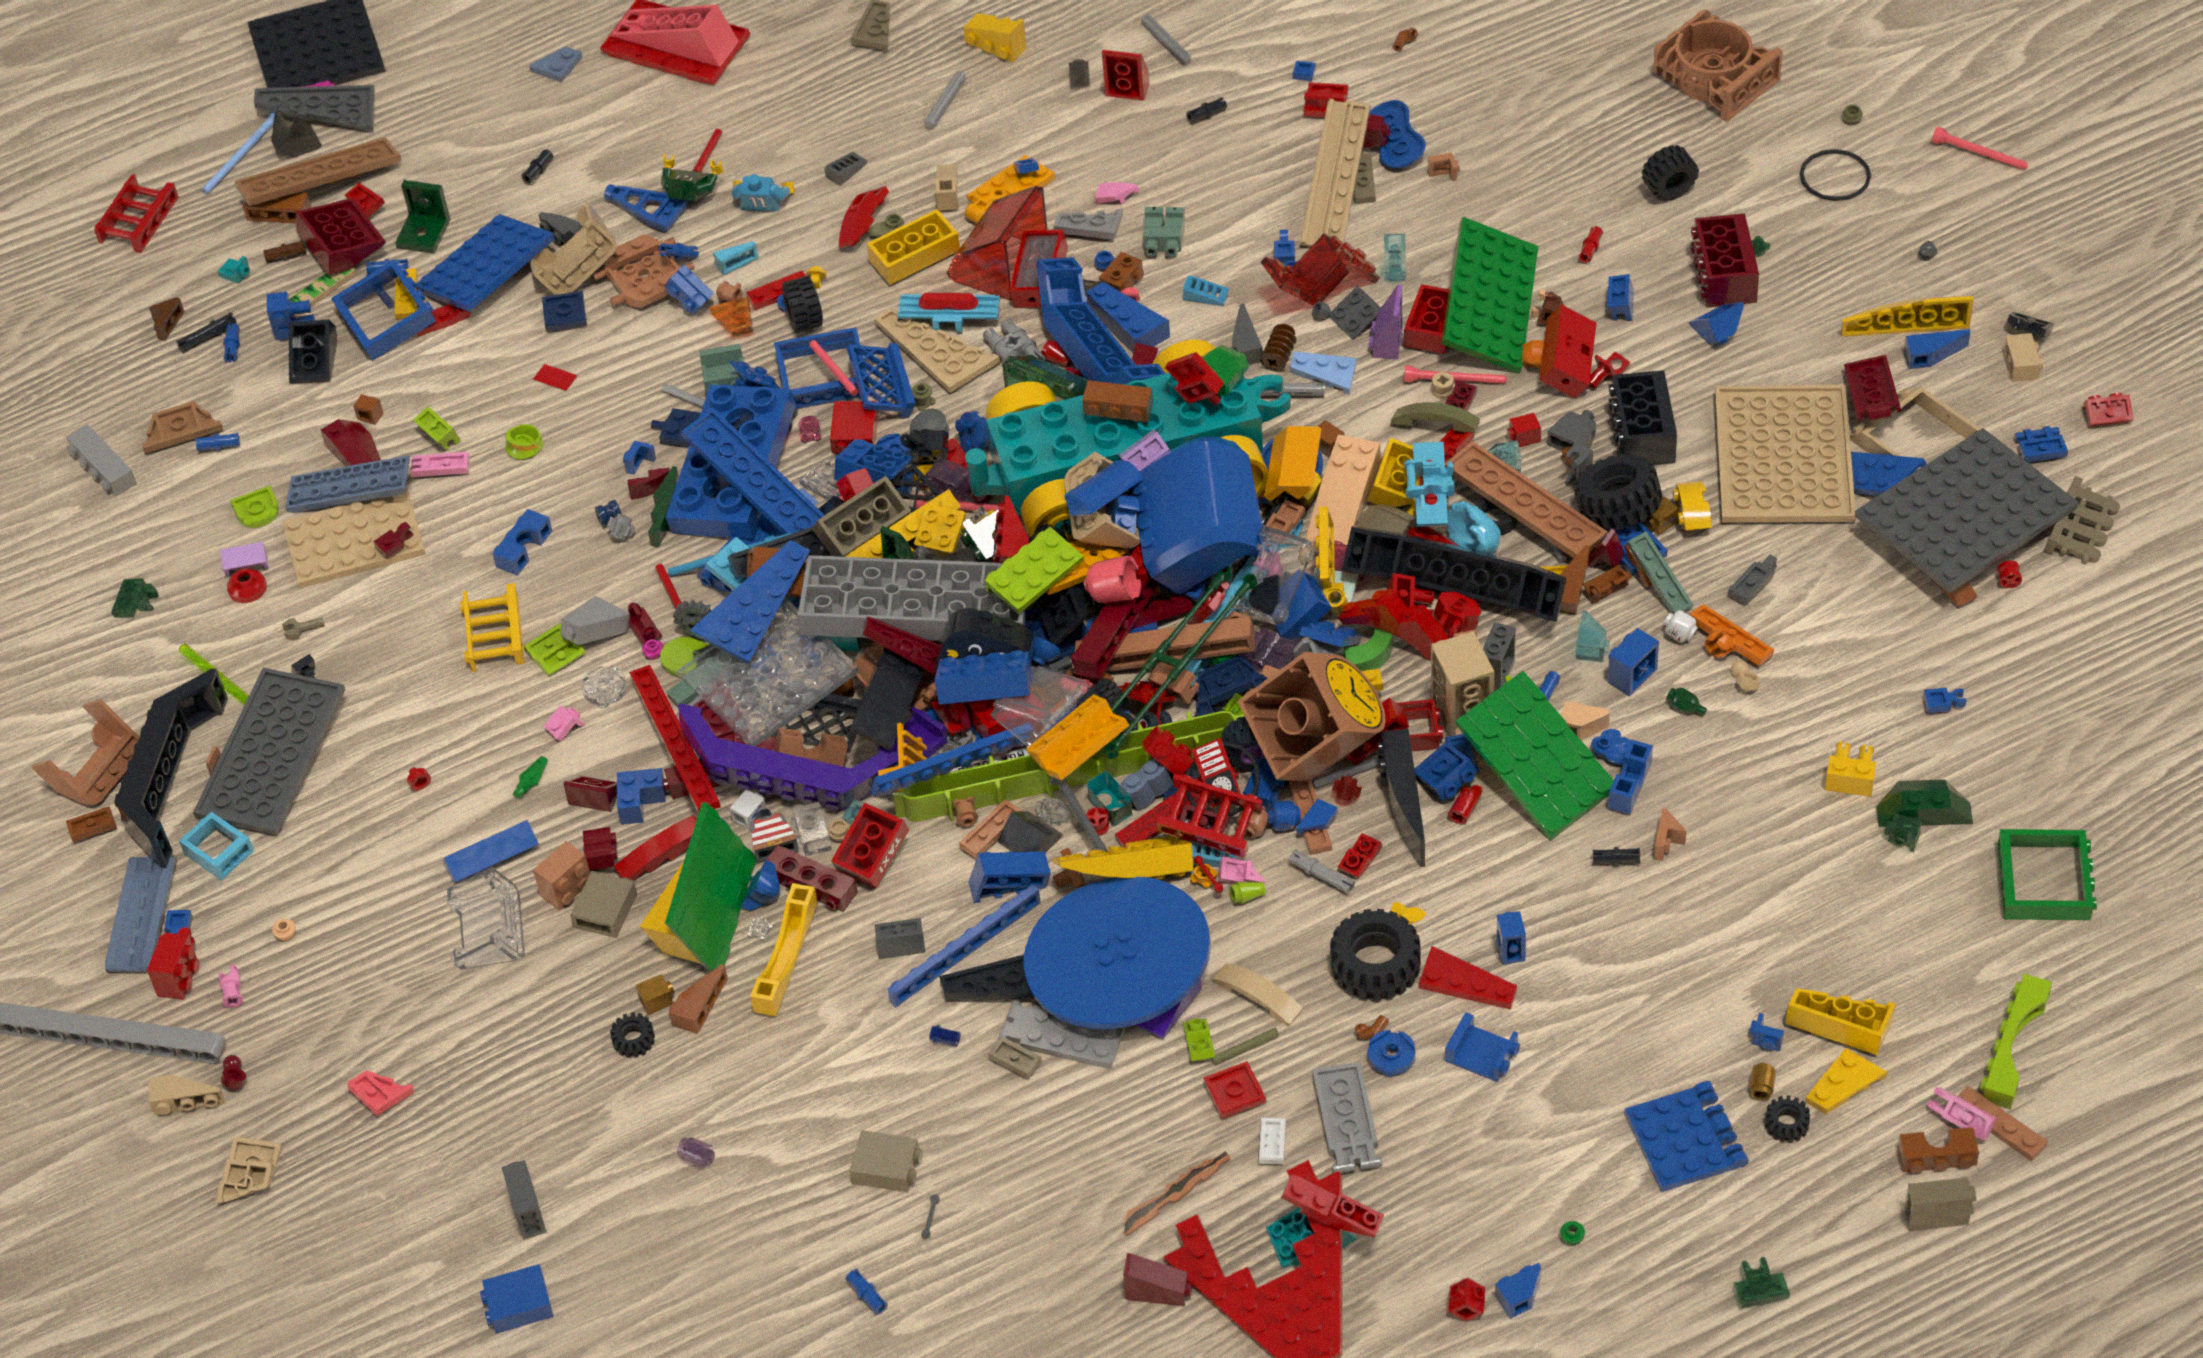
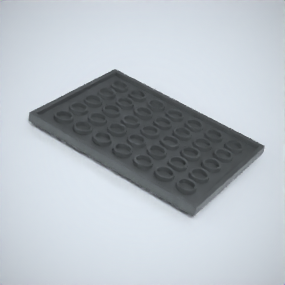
[1855,428,2079,593]

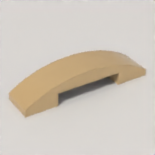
[1212,963,1303,1027]

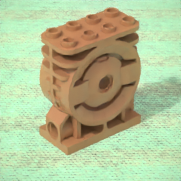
[1653,9,1783,122]

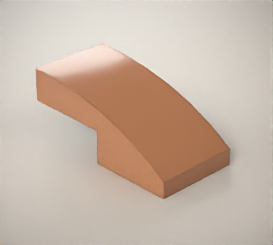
[1263,499,1306,540]

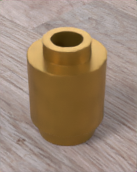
[1749,1063,1776,1101]

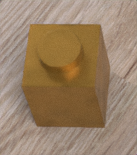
[1643,495,1679,535]
[636,974,675,1015]

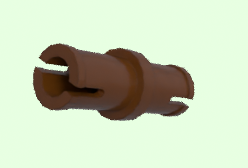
[263,240,307,262]

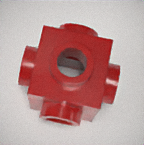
[1448,1278,1485,1322]

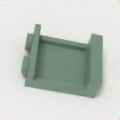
[699,344,744,396]

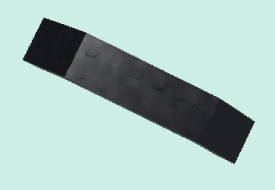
[1342,526,1567,622]
[114,669,228,868]

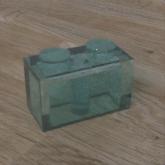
[1384,234,1406,281]

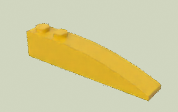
[1841,295,1974,337]
[1053,836,1194,879]

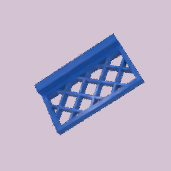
[847,343,916,418]

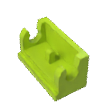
[413,406,461,450]

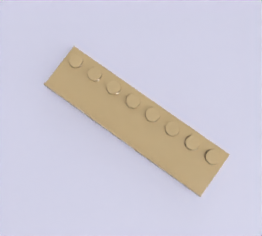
[1300,99,1371,251]

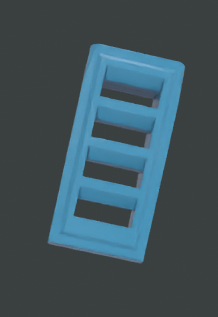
[1183,275,1229,306]

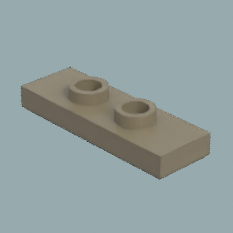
[1354,153,1376,203]

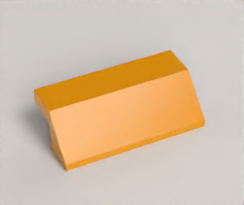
[1264,426,1321,501]
[1026,694,1129,781]

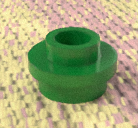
[1560,1221,1585,1245]

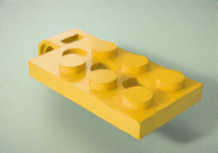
[1315,506,1349,615]

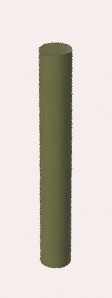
[1211,1028,1279,1065]

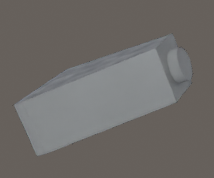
[561,596,630,645]

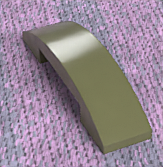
[1391,402,1480,433]

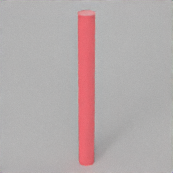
[809,340,858,396]

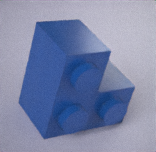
[617,768,666,825]

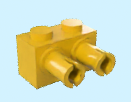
[1825,741,1876,797]

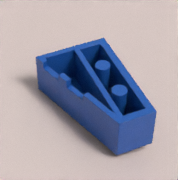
[968,851,1051,903]

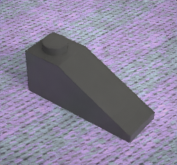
[1230,303,1263,365]

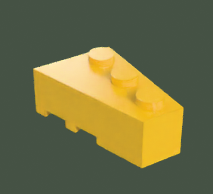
[963,13,1027,63]

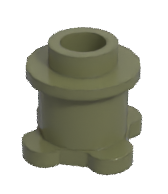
[911,383,936,412]

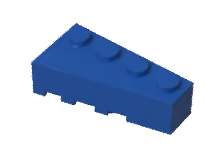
[1086,282,1170,353]

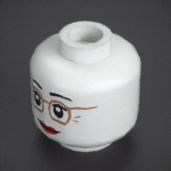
[1663,610,1698,643]

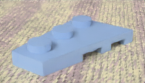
[1290,351,1357,395]

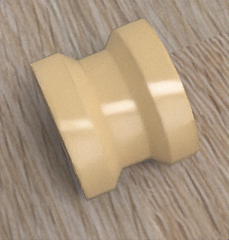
[1432,372,1453,399]

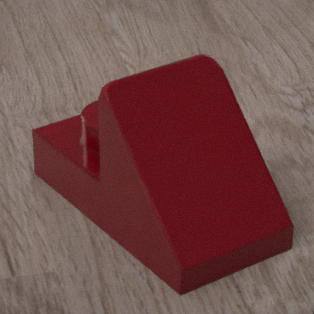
[1588,528,1624,568]

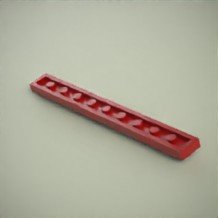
[629,665,721,813]

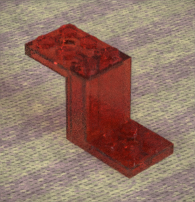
[1260,233,1380,306]

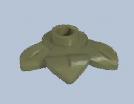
[869,213,905,237]

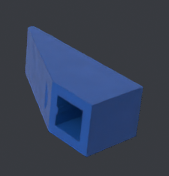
[1904,329,1970,369]

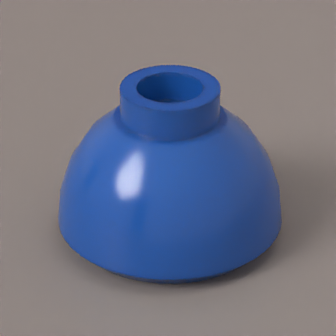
[1032,637,1061,666]

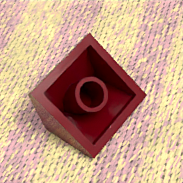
[564,775,617,812]

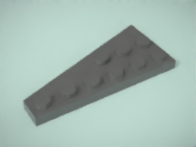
[254,85,375,132]

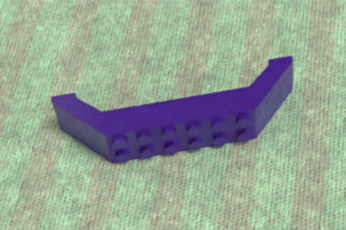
[678,703,899,811]

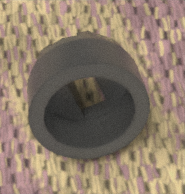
[1919,241,1937,259]
[1312,301,1330,319]

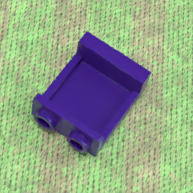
[876,707,948,761]

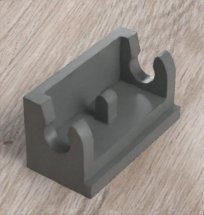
[1566,441,1593,492]
[874,918,926,959]

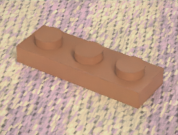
[959,799,1022,859]

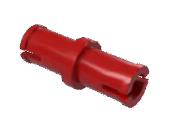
[1578,226,1603,263]

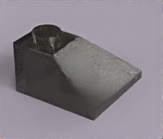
[271,111,322,158]

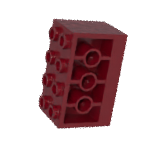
[1690,213,1759,308]

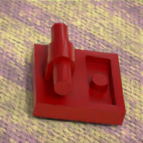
[1304,82,1349,117]

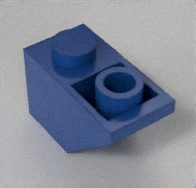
[1495,1262,1541,1319]

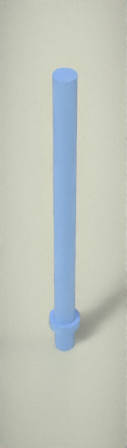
[202,111,283,194]

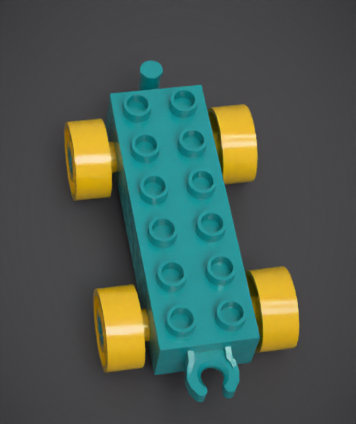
[966,340,1291,543]

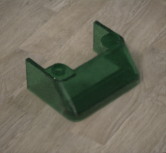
[1002,354,1090,400]

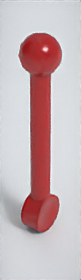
[1194,856,1223,893]

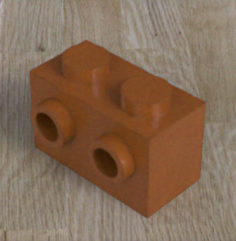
[1099,252,1144,291]

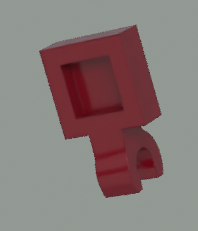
[373,522,413,558]

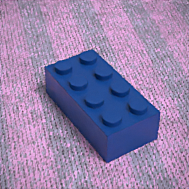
[935,650,1033,704]

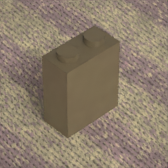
[570,871,637,938]
[849,1130,922,1193]
[1904,1177,1976,1232]

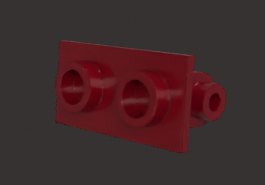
[628,602,662,646]

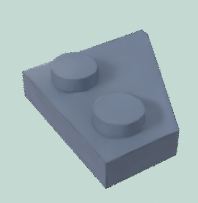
[529,46,583,82]

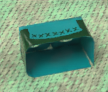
[1087,771,1133,826]

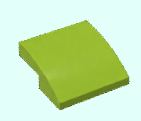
[524,623,586,676]

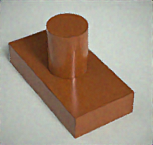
[1053,847,1087,889]

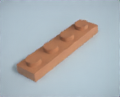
[1958,1085,2048,1162]

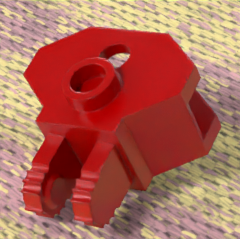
[1434,592,1482,638]

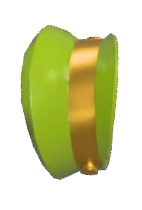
[505,424,543,459]

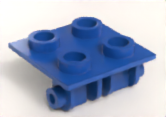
[729,360,780,388]

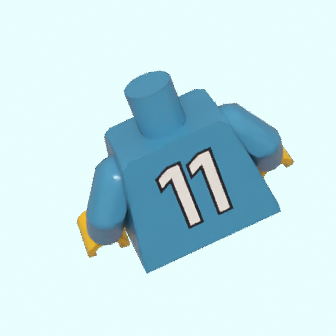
[732,174,795,211]

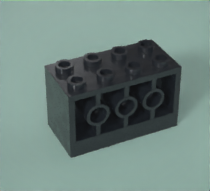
[1608,370,1677,465]

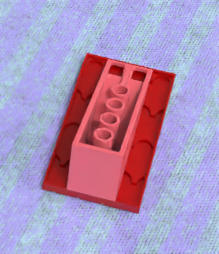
[600,0,751,85]

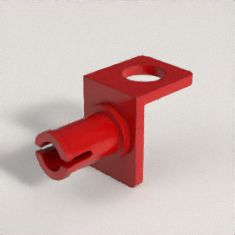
[1589,352,1630,389]

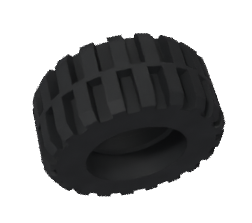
[1574,454,1662,531]
[1330,908,1421,1001]

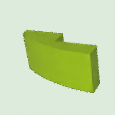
[1183,1018,1215,1061]

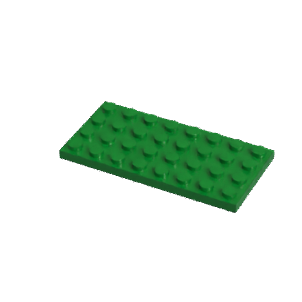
[1441,217,1539,374]

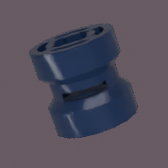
[594,499,622,527]

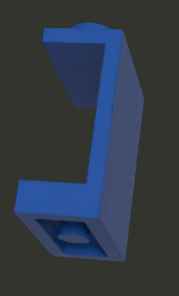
[1445,1012,1520,1083]

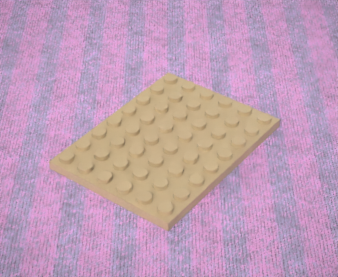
[1715,385,1856,523]

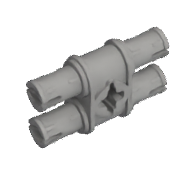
[983,318,1045,376]

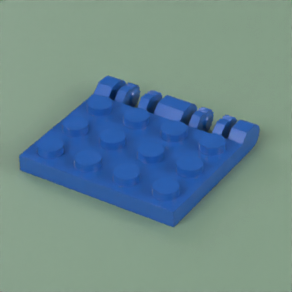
[1624,1081,1749,1192]

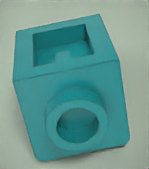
[217,256,251,284]

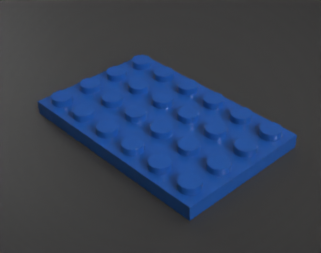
[416,214,555,312]

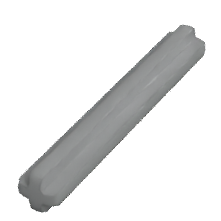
[1141,14,1192,65]
[924,71,966,129]

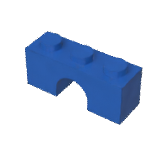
[492,509,553,576]
[1608,739,1653,814]

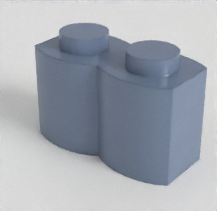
[1121,759,1173,810]

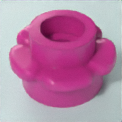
[642,639,663,660]

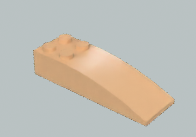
[1303,434,1381,560]

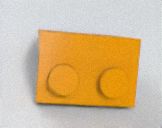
[878,723,927,792]

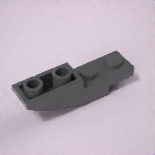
[538,212,583,246]

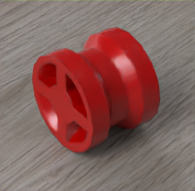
[1997,560,2022,588]
[1086,807,1109,836]

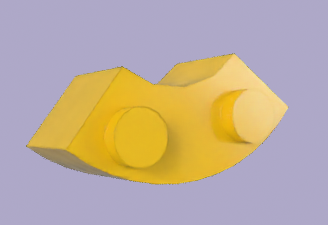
[1672,481,1712,530]

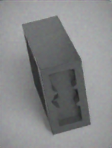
[1483,622,1516,691]
[502,1160,547,1240]

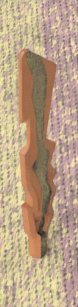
[1124,1151,1230,1236]

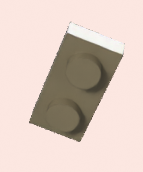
[988,1036,1042,1079]

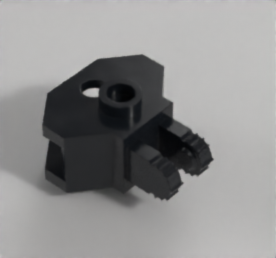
[900,429,949,464]

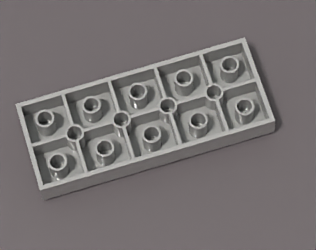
[798,555,1026,641]

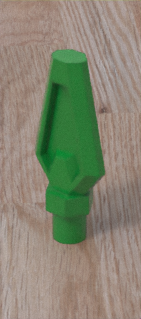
[513,756,548,798]

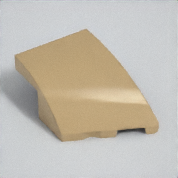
[215,1137,282,1204]

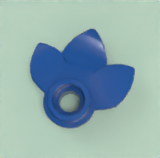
[1591,729,1630,765]

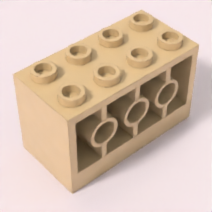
[1431,631,1494,737]

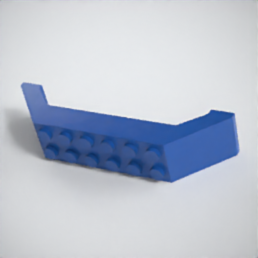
[1036,257,1166,385]

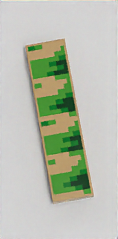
[289,267,357,316]

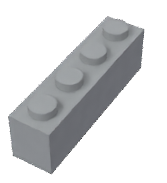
[66,424,137,497]

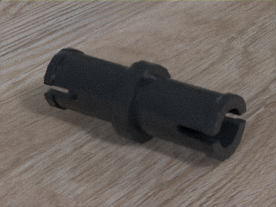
[1186,97,1227,123]
[521,149,553,184]
[1593,847,1640,865]

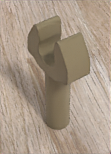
[282,617,325,640]

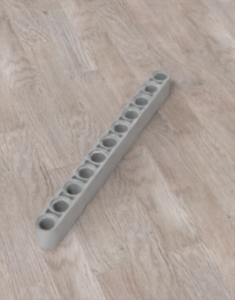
[0,1002,226,1064]

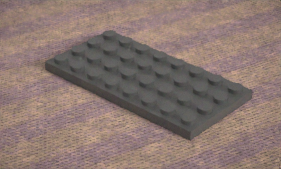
[193,667,346,835]

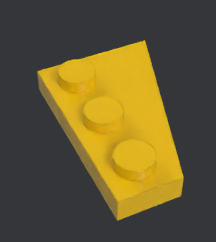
[1805,1048,1887,1114]

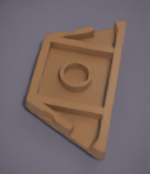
[142,401,223,454]

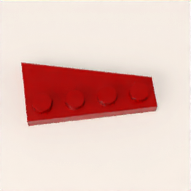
[1419,945,1517,1010]

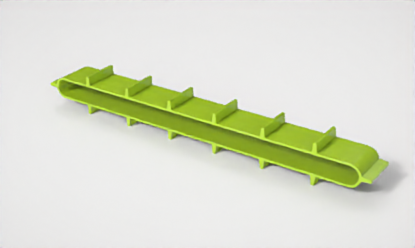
[893,711,1244,822]

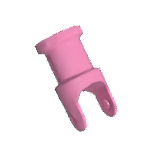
[219,965,243,1008]

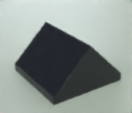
[998,811,1063,853]

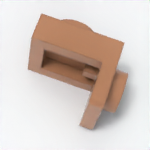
[1428,152,1460,181]

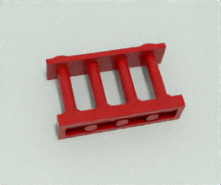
[94,174,179,253]
[1156,774,1263,858]

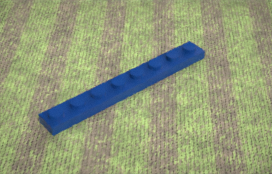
[870,722,1035,797]
[887,884,1041,1008]

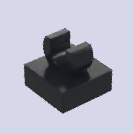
[291,654,315,678]

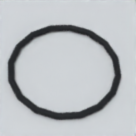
[1799,149,1871,201]
[1185,742,1260,817]

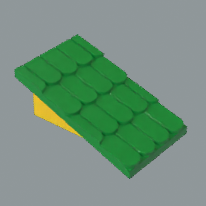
[1456,671,1614,841]
[639,802,756,972]

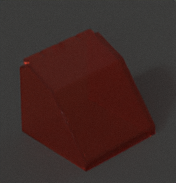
[947,186,1048,301]

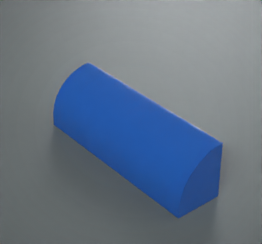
[1064,460,1143,516]
[443,820,539,882]

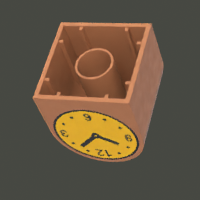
[1237,652,1385,781]

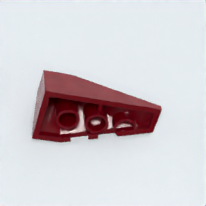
[321,419,381,467]

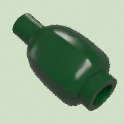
[1666,687,1707,716]

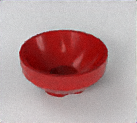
[227,569,267,603]

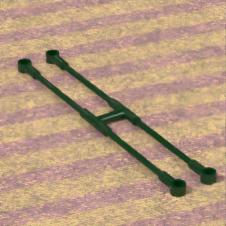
[1104,566,1258,759]

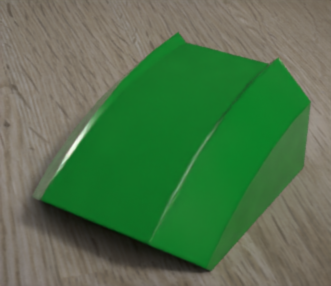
[1202,345,1249,397]

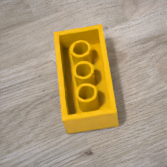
[866,209,960,285]

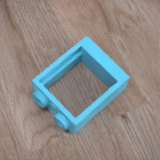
[179,812,254,881]

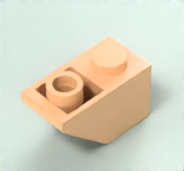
[1561,701,1610,740]

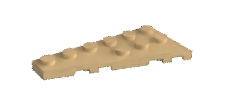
[874,308,1000,393]

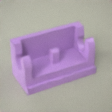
[1118,429,1170,471]
[220,542,269,576]

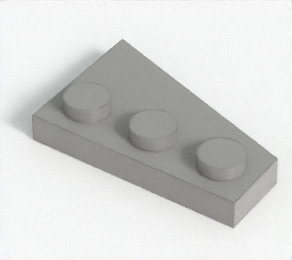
[1053,209,1123,240]

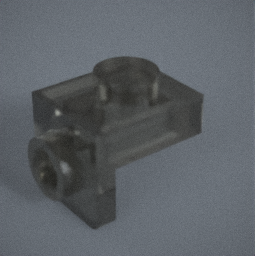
[1069,59,1090,88]

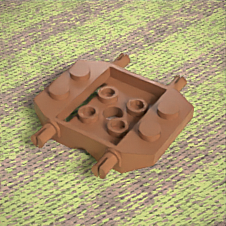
[592,234,695,308]

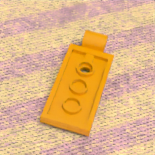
[964,155,1055,227]
[1046,540,1133,595]

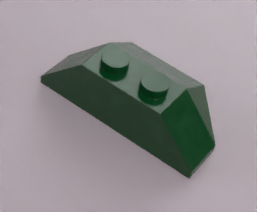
[1876,779,1973,827]

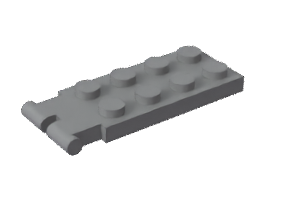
[997,1000,1125,1070]
[1313,1062,1382,1173]

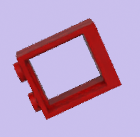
[1397,699,1443,751]

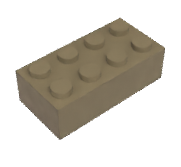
[811,476,911,557]

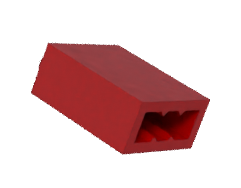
[830,401,878,454]

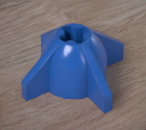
[741,859,780,911]

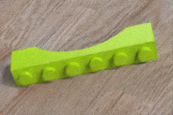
[1980,974,2052,1110]

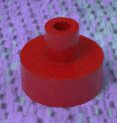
[407,767,431,791]

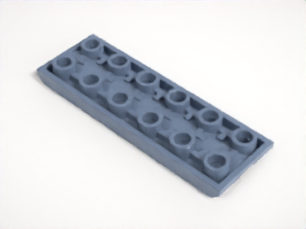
[285,455,410,513]
[105,857,177,972]

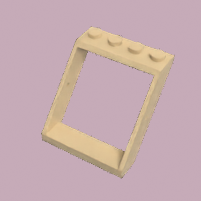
[1849,386,1981,473]

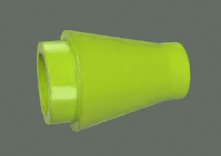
[1229,882,1266,905]

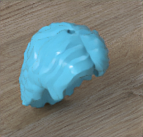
[1447,501,1500,555]

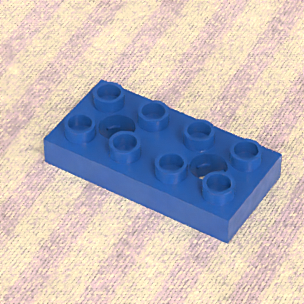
[665,385,796,539]

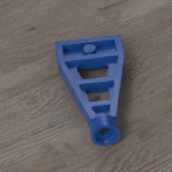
[604,184,688,232]

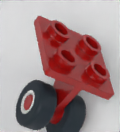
[1117,681,1176,729]

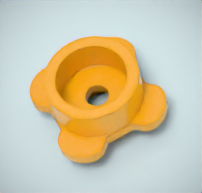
[1190,864,1217,888]

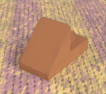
[1654,809,1686,861]

